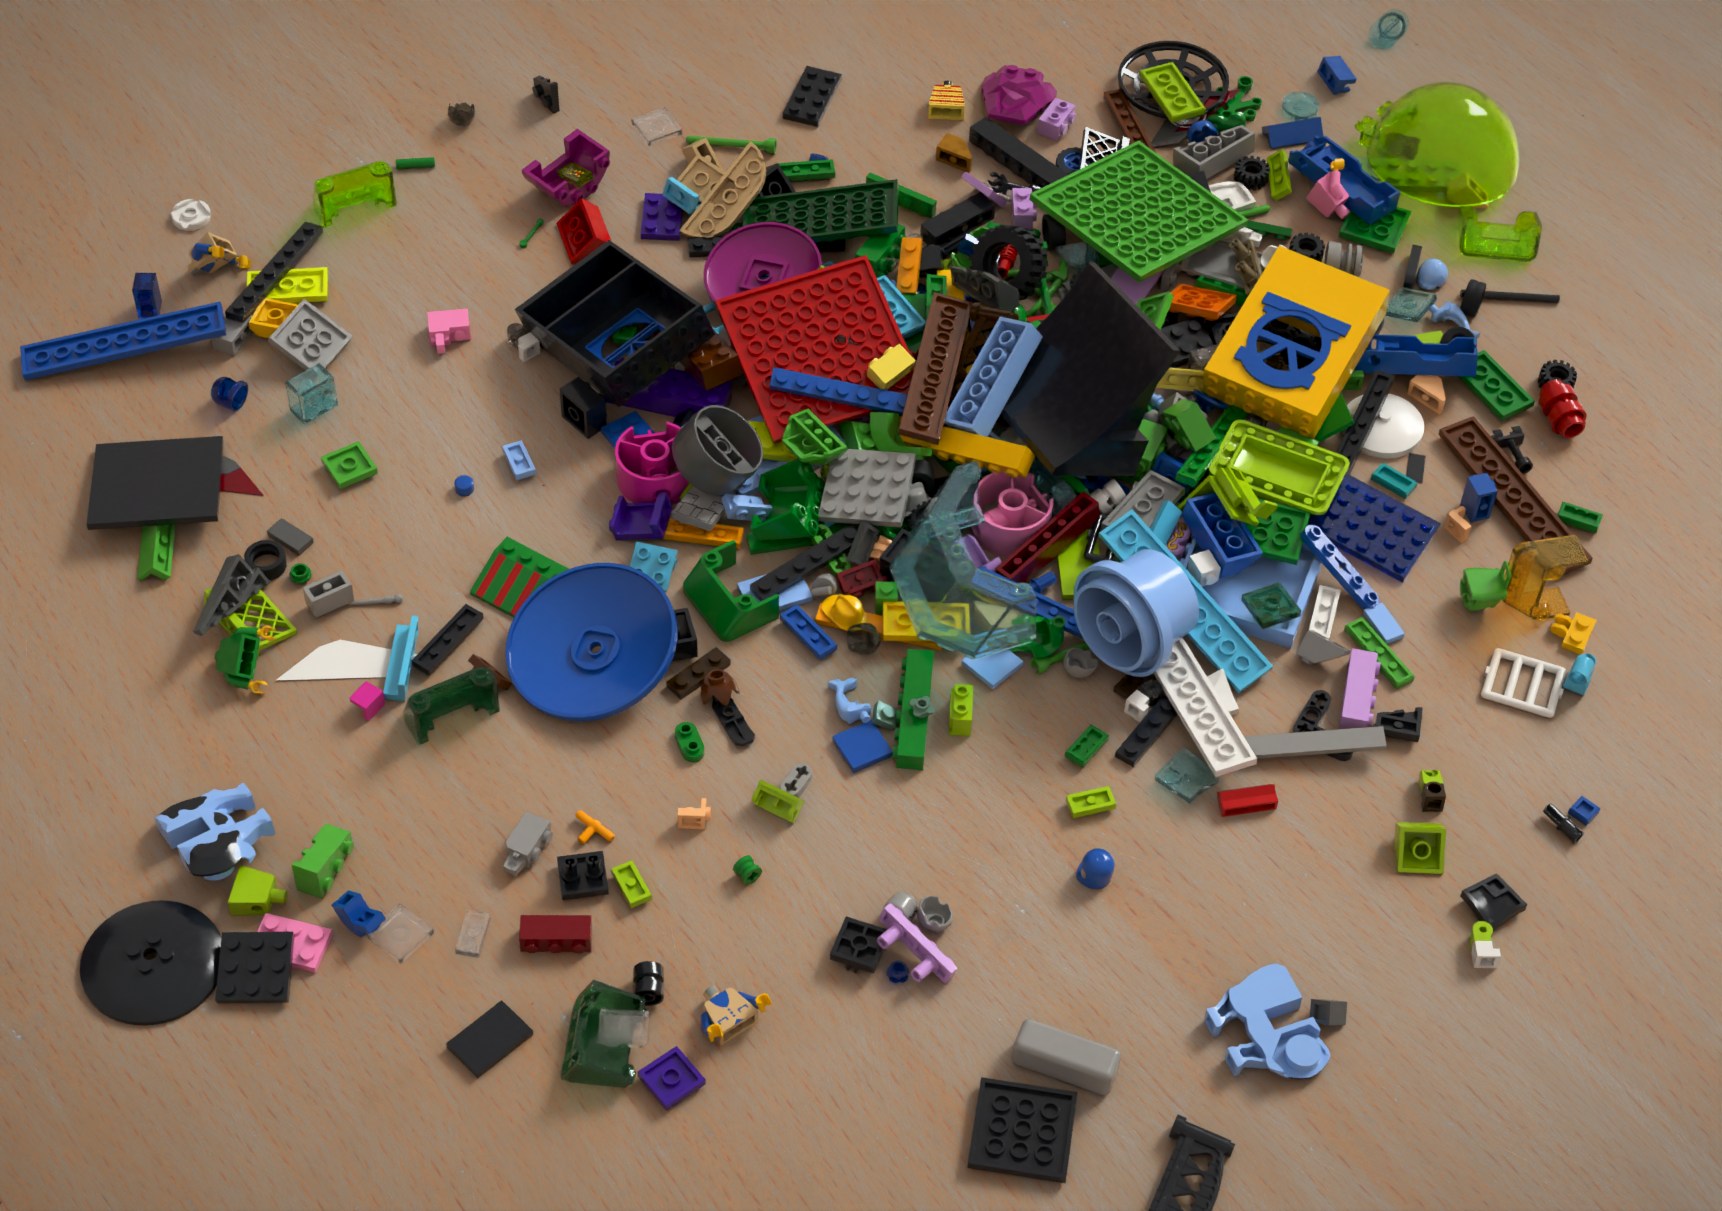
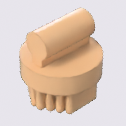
[870,535,892,563]

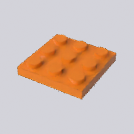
[1168,284,1237,321]

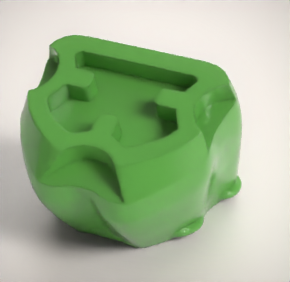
[1460,561,1511,611]

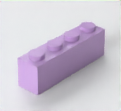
[1339,648,1381,729]

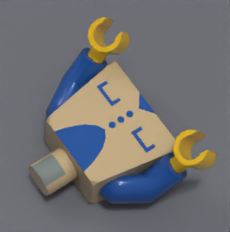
[187,232,251,275]
[701,986,773,1046]

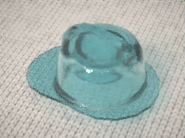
[1369,9,1409,49]

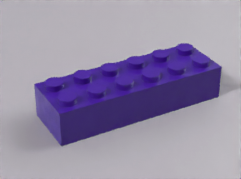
[603,357,732,417]

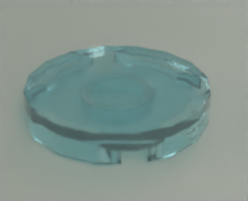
[1282,91,1320,121]

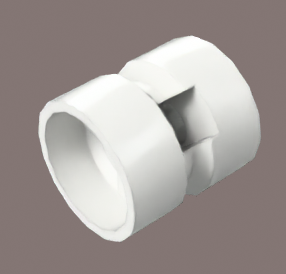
[1090,479,1126,515]

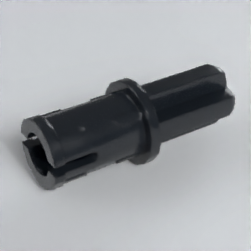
[1543,803,1584,843]

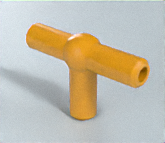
[575,810,615,844]

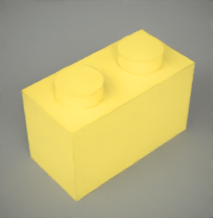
[867,344,916,390]

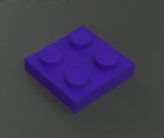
[637,1046,706,1111]

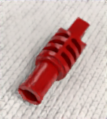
[997,245,1018,278]

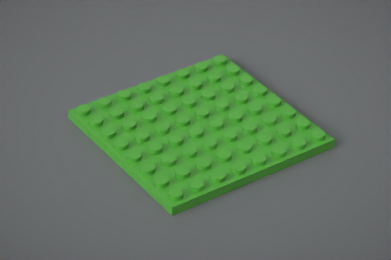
[1029,141,1249,283]

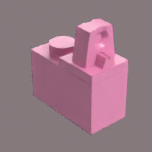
[427,309,471,354]

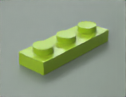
[1267,149,1292,201]

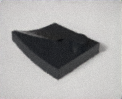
[1460,873,1527,931]

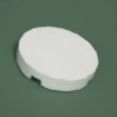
[171,199,211,231]

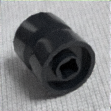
[633,961,664,1006]

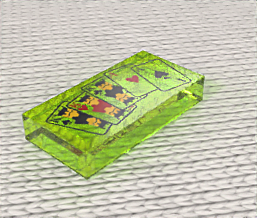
[557,162,594,187]

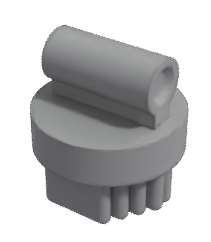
[811,573,838,599]

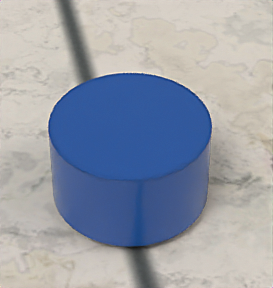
[454,475,474,496]

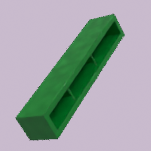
[892,649,934,770]

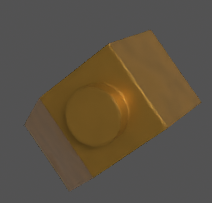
[936,133,972,173]

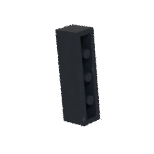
[920,192,995,247]

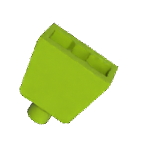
[228,865,288,916]

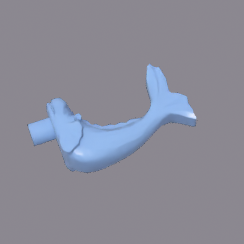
[1429,301,1480,338]
[828,678,871,724]

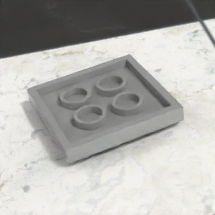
[268,299,353,379]

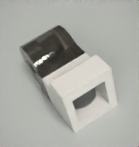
[507,323,540,362]
[1124,680,1162,722]

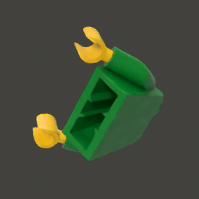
[215,625,276,694]

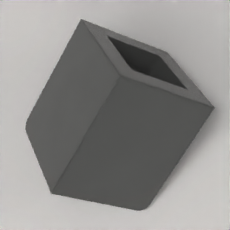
[1310,999,1347,1026]

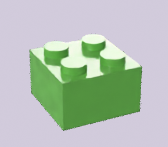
[1163,399,1216,452]

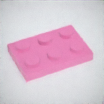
[257,913,333,973]

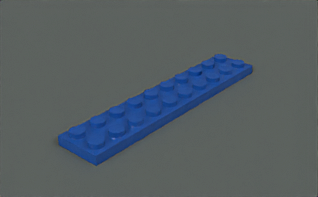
[20,301,226,380]

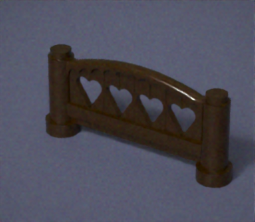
[947,302,1019,410]

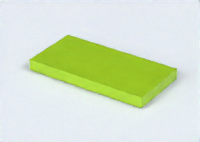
[1139,62,1206,123]
[1057,529,1100,600]

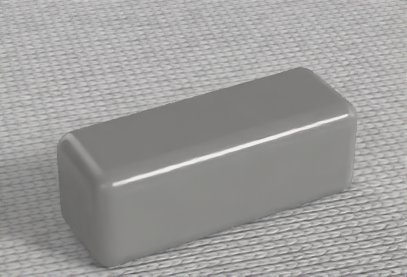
[1012,1019,1121,1095]

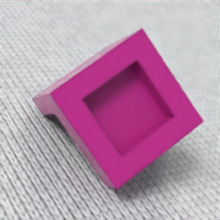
[350,681,385,721]

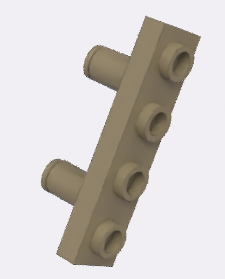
[1229,238,1262,296]

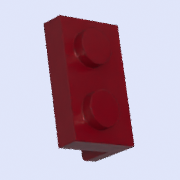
[835,559,888,598]

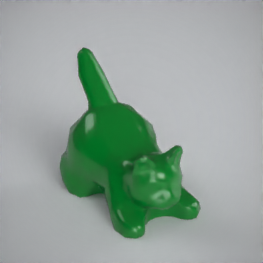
[1207,112,1246,132]

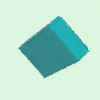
[1371,463,1417,499]

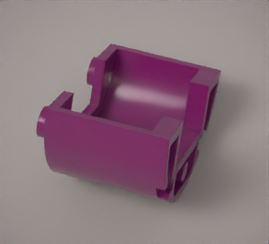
[522,129,610,206]

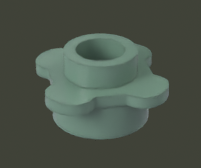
[909,696,935,718]

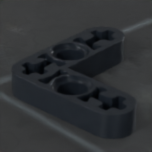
[1292,690,1353,761]

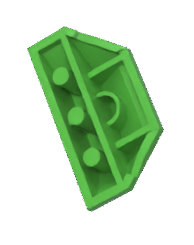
[782,409,848,465]
[839,421,879,451]

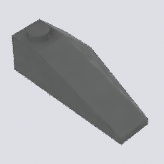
[950,266,1019,311]

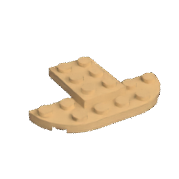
[677,141,766,238]

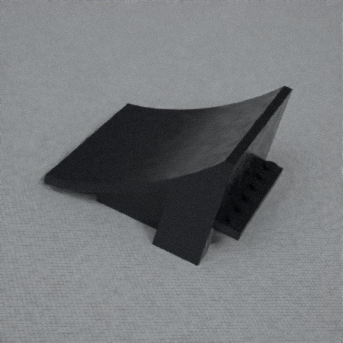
[1000,262,1180,482]

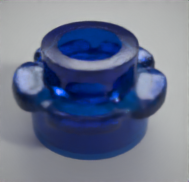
[886,961,910,983]

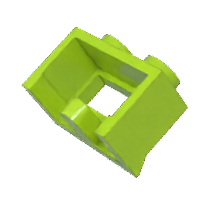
[948,684,973,736]

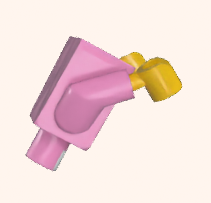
[1306,158,1350,220]

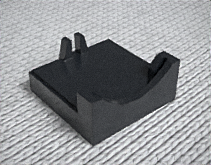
[830,916,888,973]

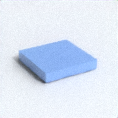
[961,637,1023,690]

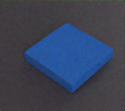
[832,720,893,773]

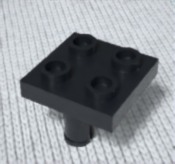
[557,851,609,900]

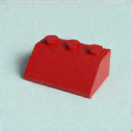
[556,198,611,264]

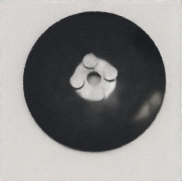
[80,900,221,1026]

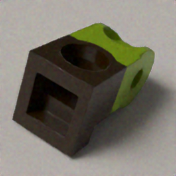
[1419,770,1446,812]

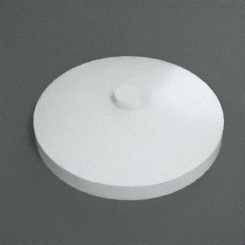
[1342,394,1424,459]

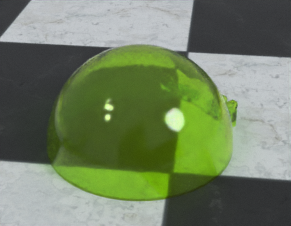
[1355,82,1519,207]

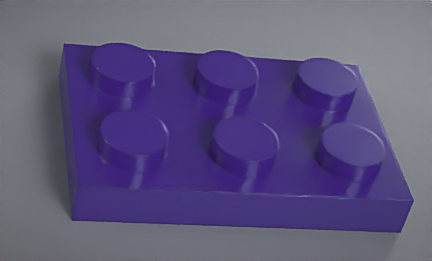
[641,193,683,241]

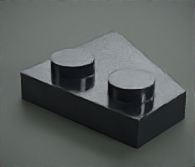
[1375,707,1423,742]

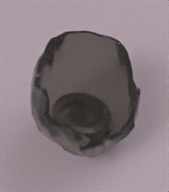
[447,102,476,127]
[847,623,881,655]

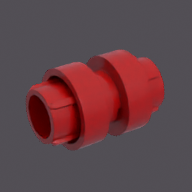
[1538,380,1587,438]

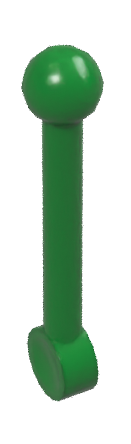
[519,218,544,248]

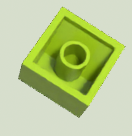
[1394,822,1446,874]

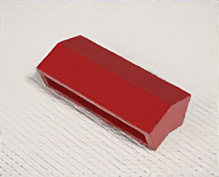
[1217,784,1278,817]

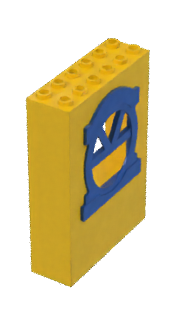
[1202,246,1390,439]

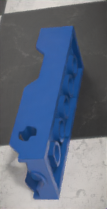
[1288,135,1400,225]
[1354,334,1478,377]

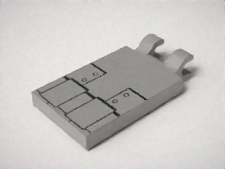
[671,486,736,531]

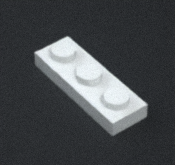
[1309,585,1341,639]

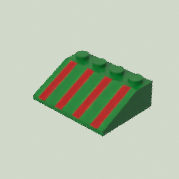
[470,537,569,617]

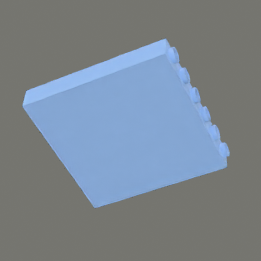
[1180,534,1322,648]

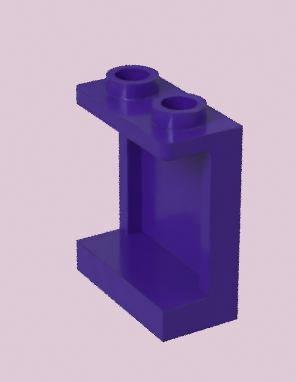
[609,493,672,540]

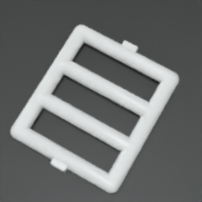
[1481,648,1566,718]

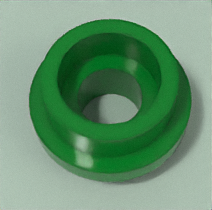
[289,563,312,584]

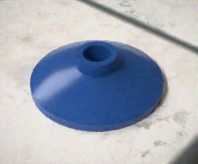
[1192,389,1228,411]

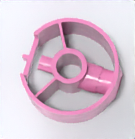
[970,472,1053,557]

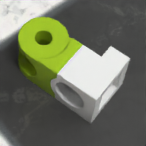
[1469,921,1501,968]

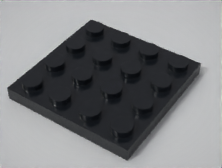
[967,1077,1078,1183]

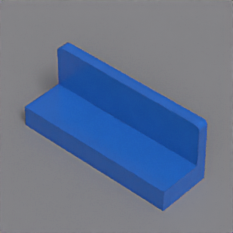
[1262,117,1323,148]

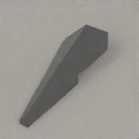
[193,554,271,636]

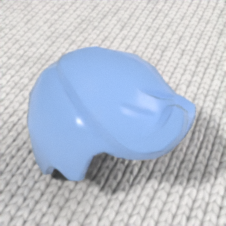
[1417,259,1448,290]

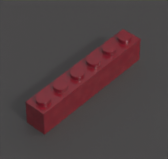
[995,492,1100,585]

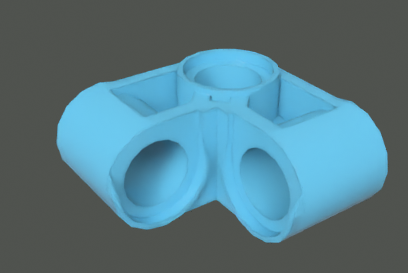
[1563,654,1596,696]

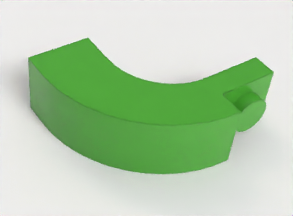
[870,412,932,460]

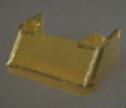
[1502,535,1588,621]

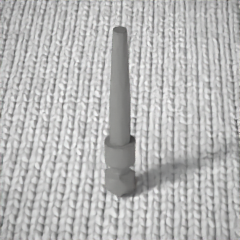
[351,594,403,605]

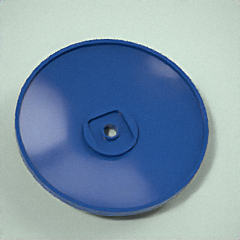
[505,563,678,722]

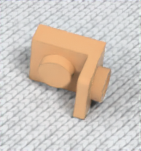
[1444,506,1472,543]
[678,798,711,829]

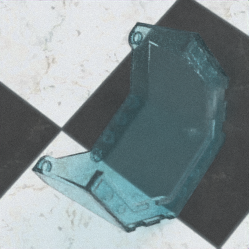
[890,461,1036,660]

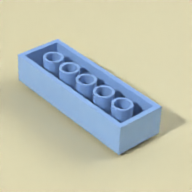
[944,317,1043,437]

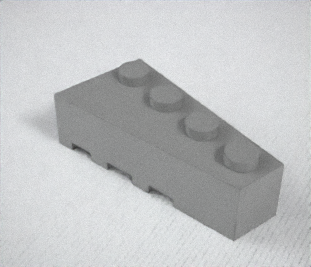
[1173,125,1255,179]

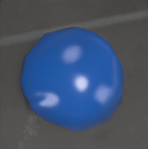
[1187,120,1218,144]

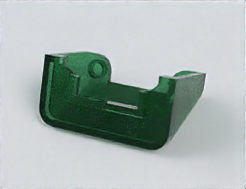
[403,667,500,745]
[561,980,646,1088]

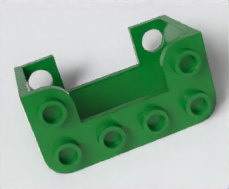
[750,459,825,541]

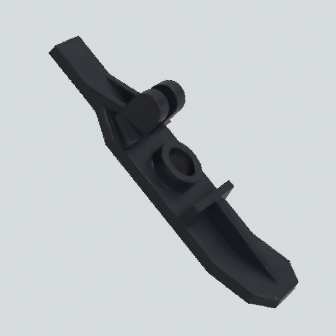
[712,695,755,746]

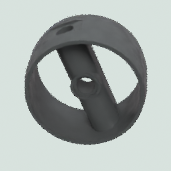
[672,405,763,496]

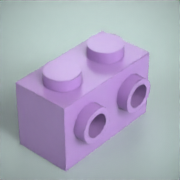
[1037,97,1076,141]
[1011,188,1037,231]

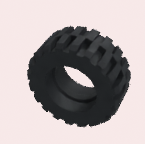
[969,225,1048,301]

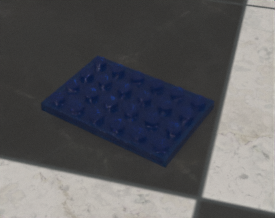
[1307,473,1441,583]

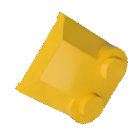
[249,298,299,338]

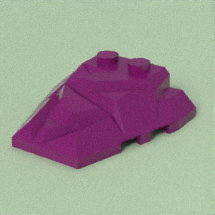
[981,65,1057,125]

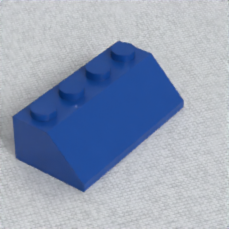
[1181,493,1263,579]

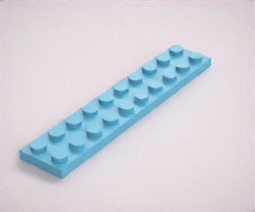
[1099,509,1273,694]

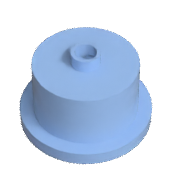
[1074,549,1199,677]

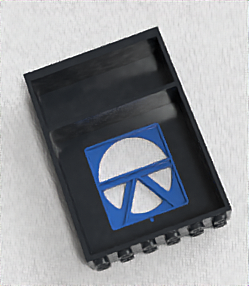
[515,240,715,407]

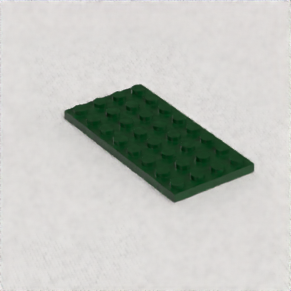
[743,179,899,243]

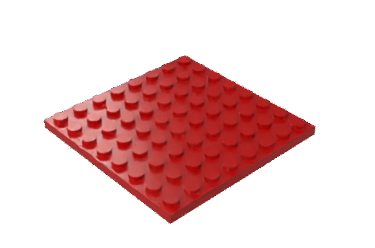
[715,255,915,444]

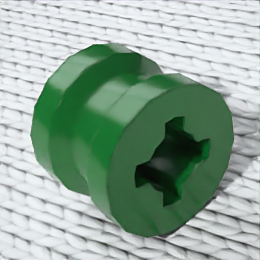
[733,855,762,885]

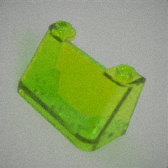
[312,161,397,228]
[1458,205,1542,262]

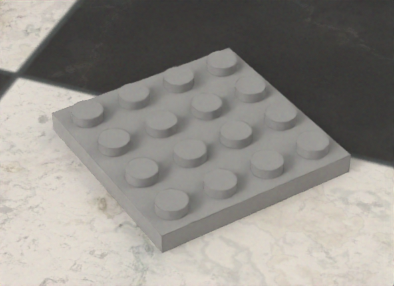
[818,449,917,527]

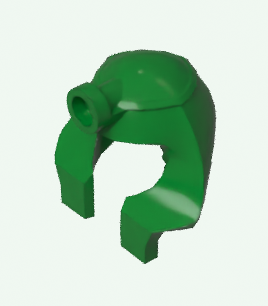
[1007,611,1066,658]

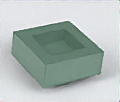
[872,701,897,730]

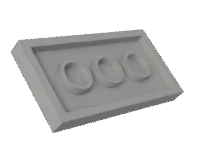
[1102,470,1185,529]

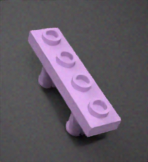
[877,903,957,984]

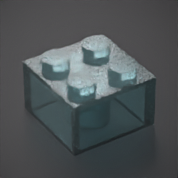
[285,363,338,424]

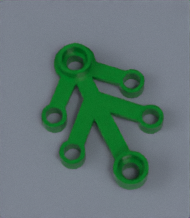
[1216,76,1262,121]

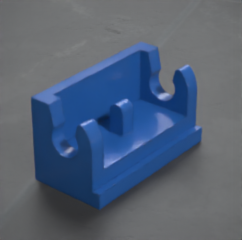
[1317,56,1357,95]

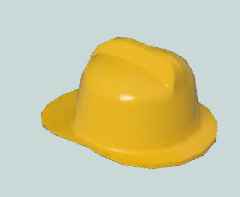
[821,594,867,631]

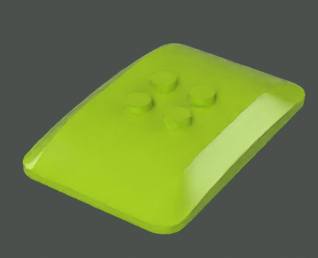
[1208,420,1350,515]

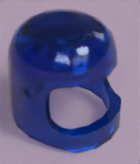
[211,377,248,411]

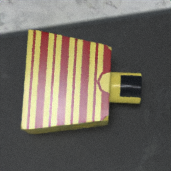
[928,80,965,120]

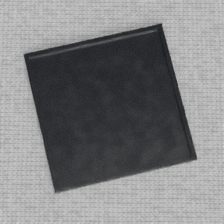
[87,436,224,530]

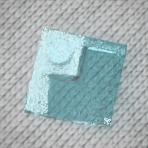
[1155,748,1219,803]

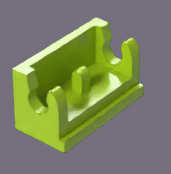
[752,779,805,823]

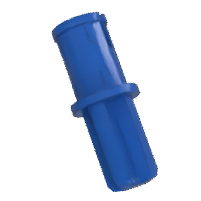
[1025,572,1057,594]

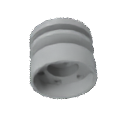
[1324,241,1363,277]

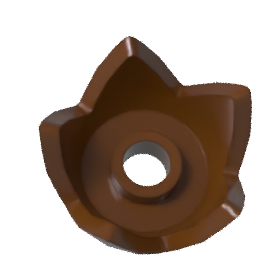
[701,669,740,707]

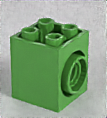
[1111,419,1168,484]

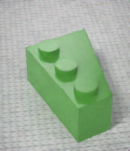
[292,823,354,899]

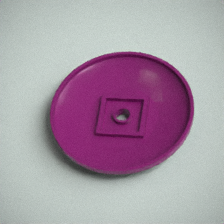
[704,222,822,304]

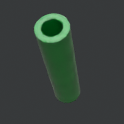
[396,157,435,169]

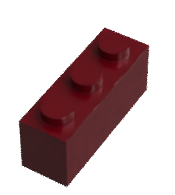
[519,915,592,953]

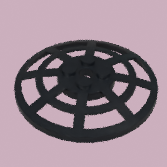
[1118,41,1229,119]

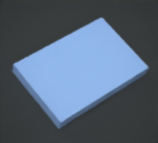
[737,575,813,611]

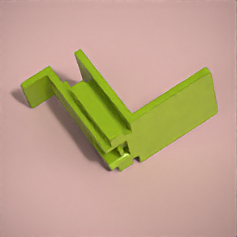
[1177,466,1278,526]

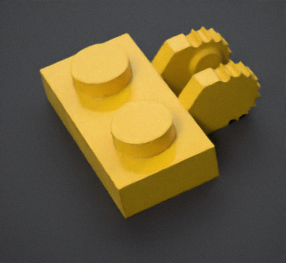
[1550,612,1597,655]

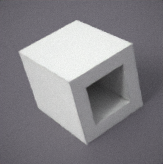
[1187,549,1221,586]

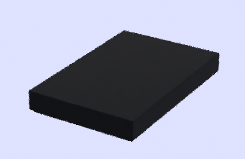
[446,1000,533,1078]

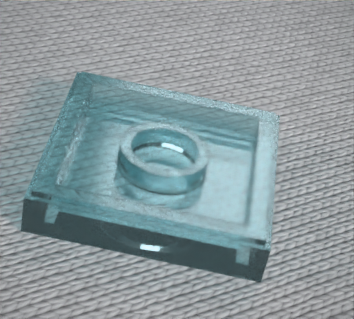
[1385,287,1437,322]

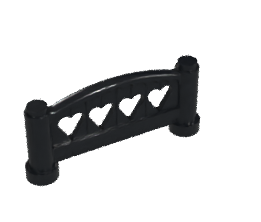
[1148,1114,1235,1211]

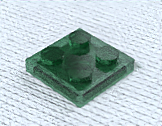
[1241,582,1301,629]

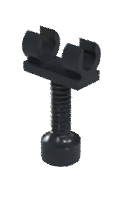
[987,172,1040,195]
[1491,426,1533,474]

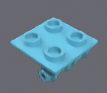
[630,541,677,591]

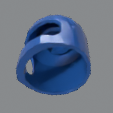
[1076,848,1115,889]

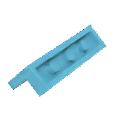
[383,615,419,701]

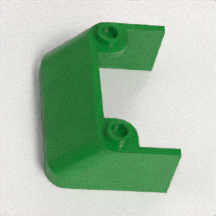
[683,540,779,642]

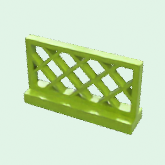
[204,588,297,657]

